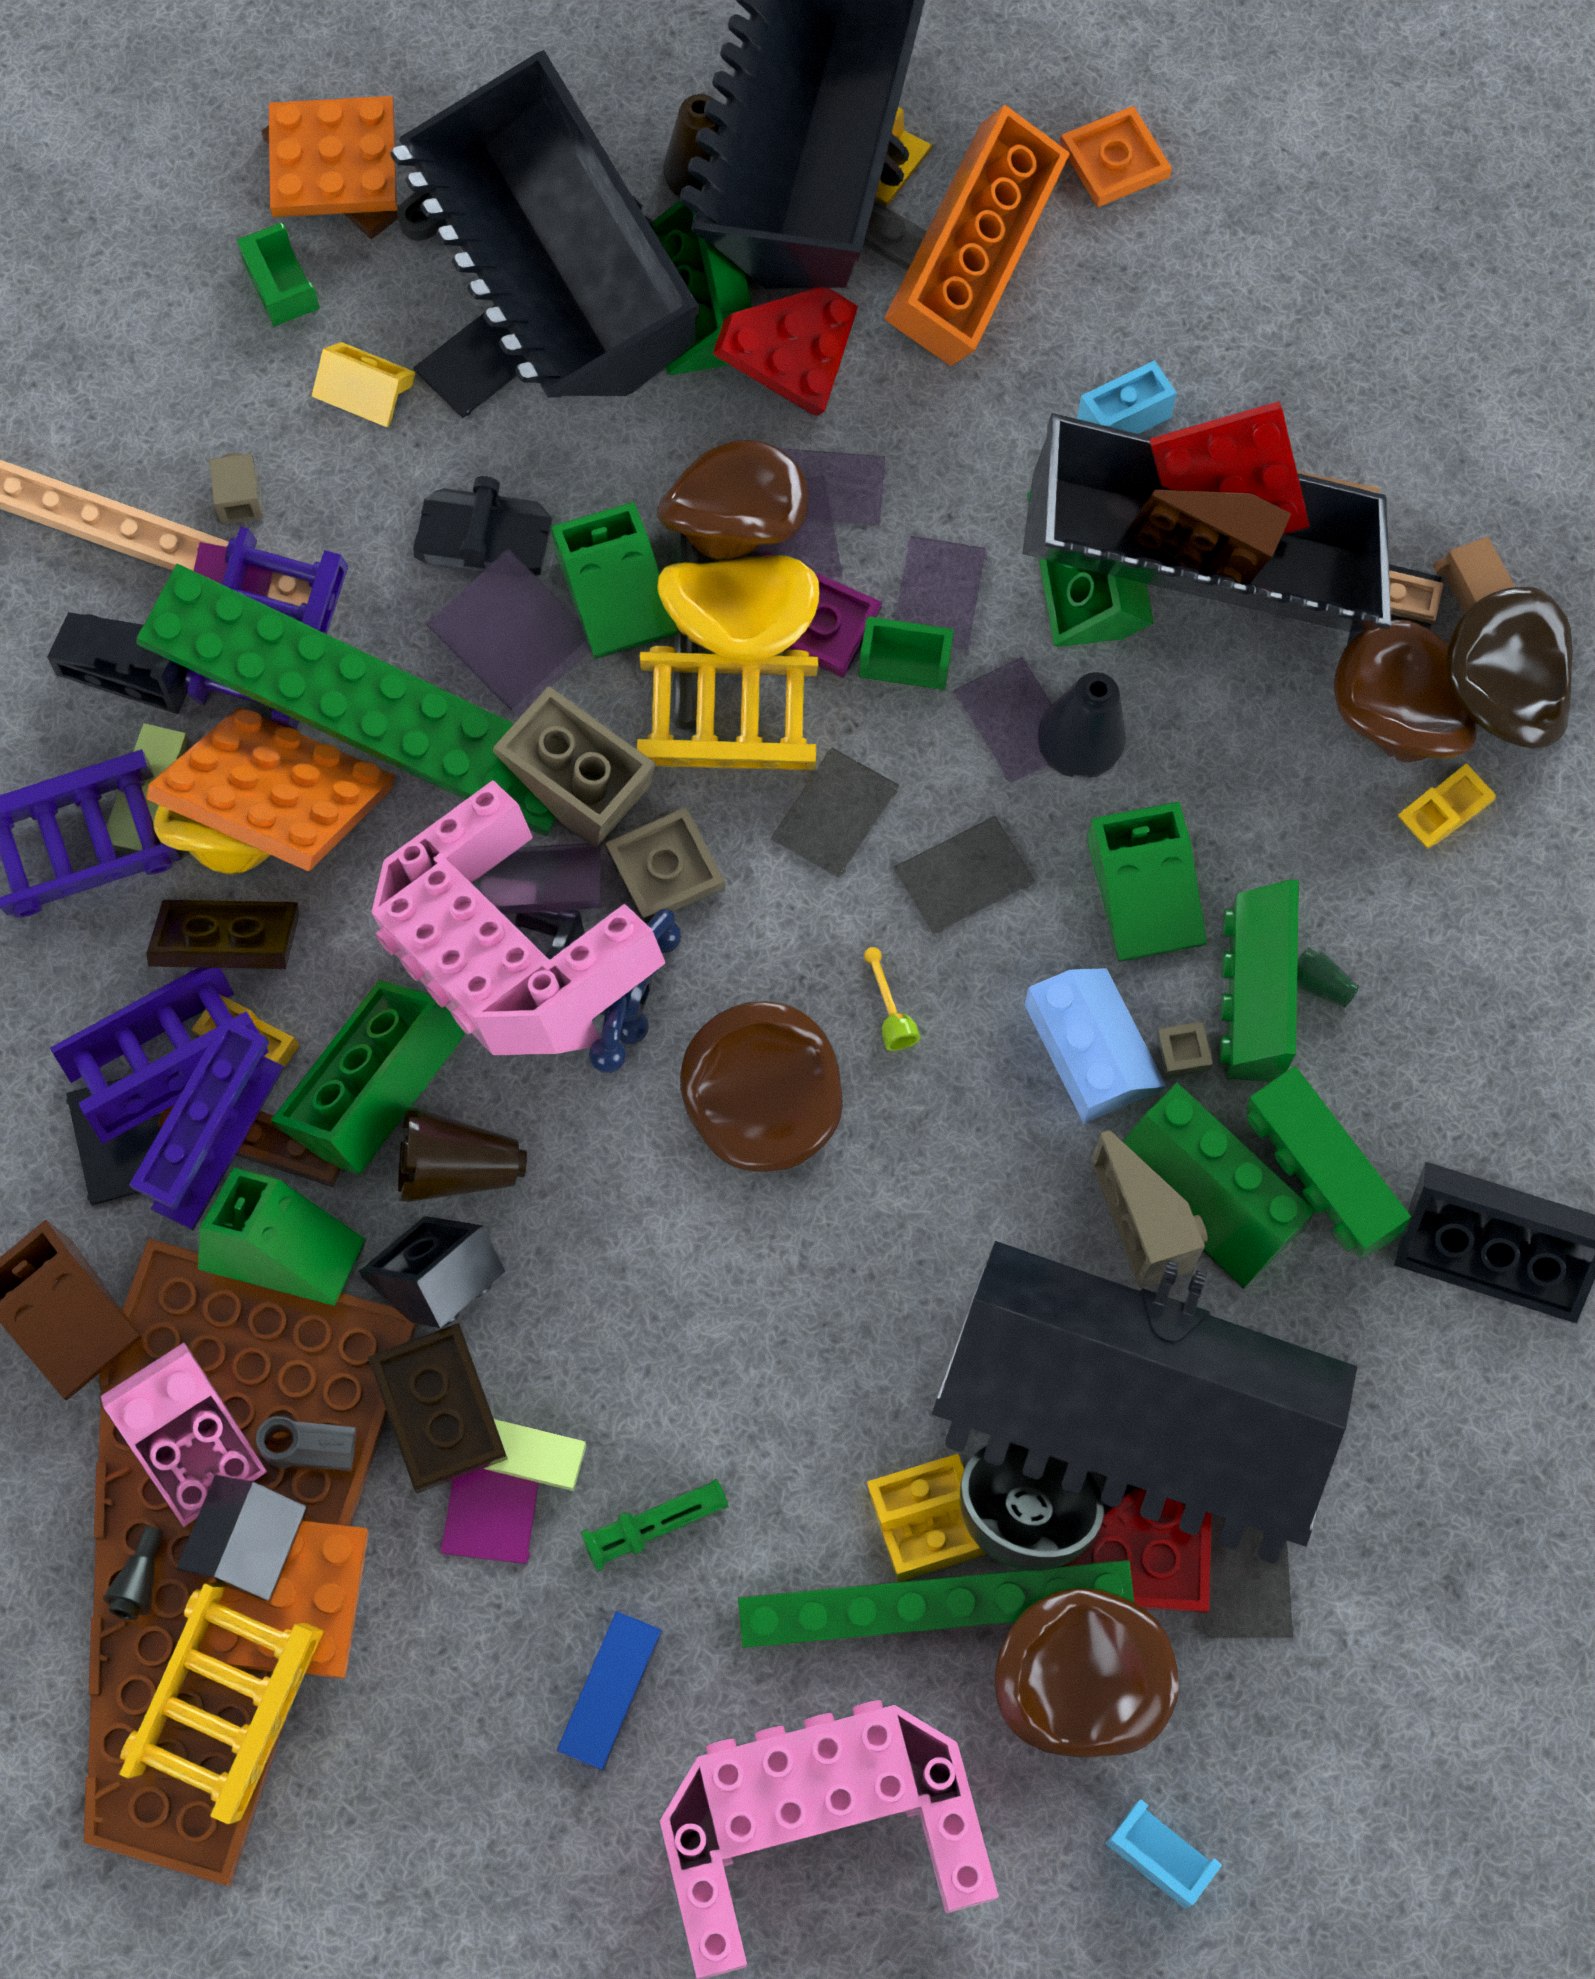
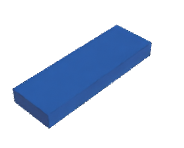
[557,1611,662,1771]

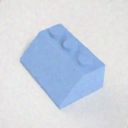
[1024,968,1167,1124]

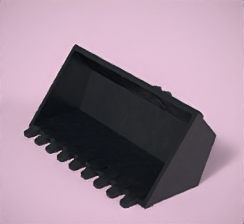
[680,0,925,289]
[390,50,699,398]
[1022,413,1391,632]
[932,1241,1357,1563]

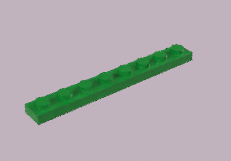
[738,1560,1134,1648]

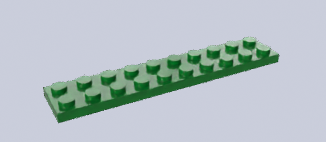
[137,563,556,837]

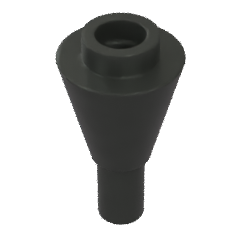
[103,1526,164,1620]

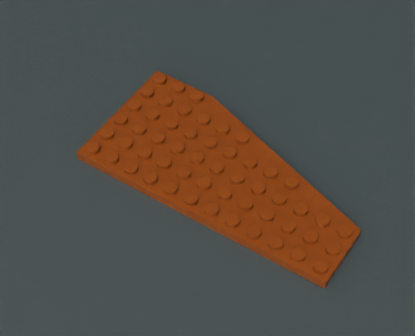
[84,1238,418,1887]

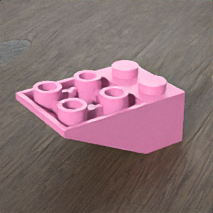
[101,1343,267,1527]

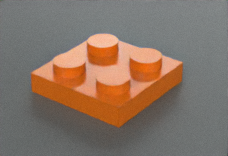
[1060,105,1172,208]

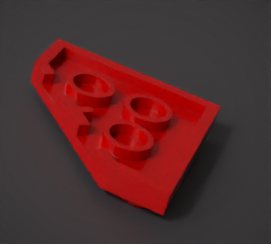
[713,288,858,416]
[1149,401,1310,534]
[1062,1487,1211,1613]

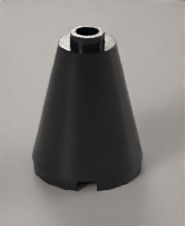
[1038,672,1126,778]

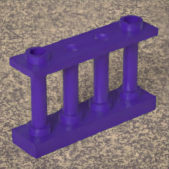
[185,526,349,729]
[0,749,181,918]
[50,968,269,1144]
[129,1017,284,1231]

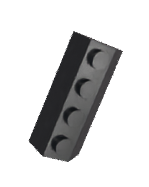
[1394,1162,1595,1324]

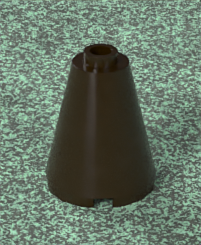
[663,94,719,198]
[398,1108,527,1202]

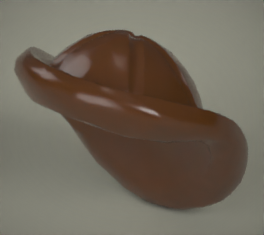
[657,440,808,560]
[1334,620,1477,763]
[680,1001,843,1172]
[994,1588,1179,1757]

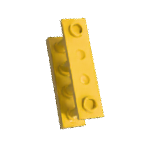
[637,646,818,770]
[119,1583,324,1824]

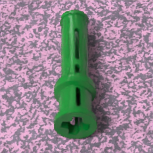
[580,1479,729,1572]

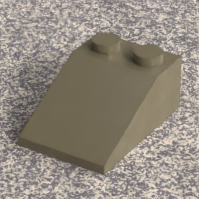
[493,685,656,849]
[1091,1130,1208,1289]

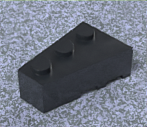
[47,612,188,714]

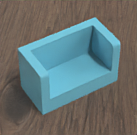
[1077,360,1177,434]
[1105,1799,1222,1909]

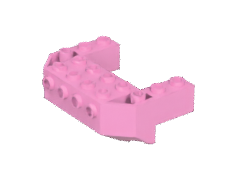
[371,780,665,1055]
[660,1700,999,1979]

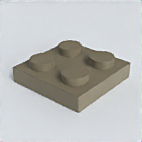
[605,807,725,924]

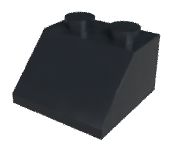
[359,1216,505,1328]

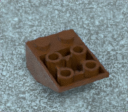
[1126,490,1291,585]
[0,1220,142,1401]

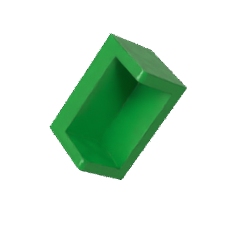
[237,223,320,327]
[859,616,954,690]

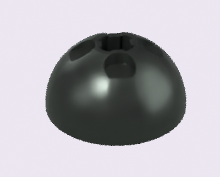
[960,1442,1104,1571]

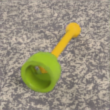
[864,947,921,1052]

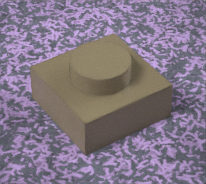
[1156,1021,1213,1077]

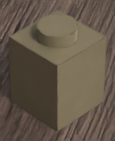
[209,453,263,524]

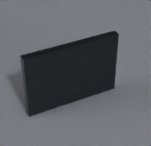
[413,305,527,418]
[66,1077,160,1206]

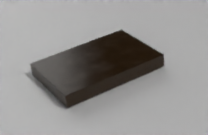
[146,900,299,969]
[368,1323,508,1494]

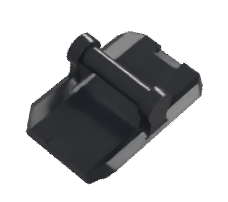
[413,476,552,577]

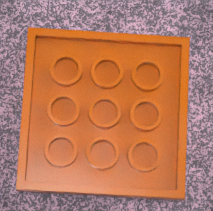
[146,707,395,871]

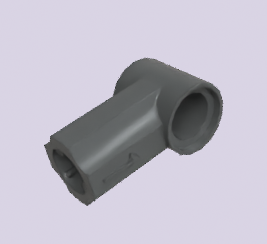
[256,1416,356,1471]

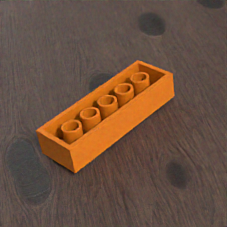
[884,104,1070,366]

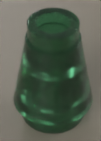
[1297,947,1360,1008]

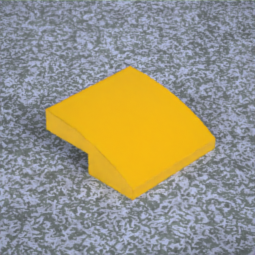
[867,1453,987,1582]

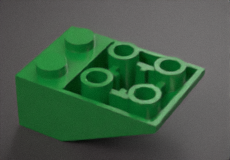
[551,502,678,659]
[1086,801,1207,962]
[198,1168,366,1306]

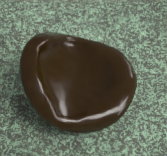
[1447,587,1573,749]

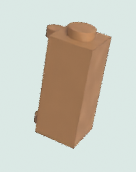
[1433,537,1515,614]

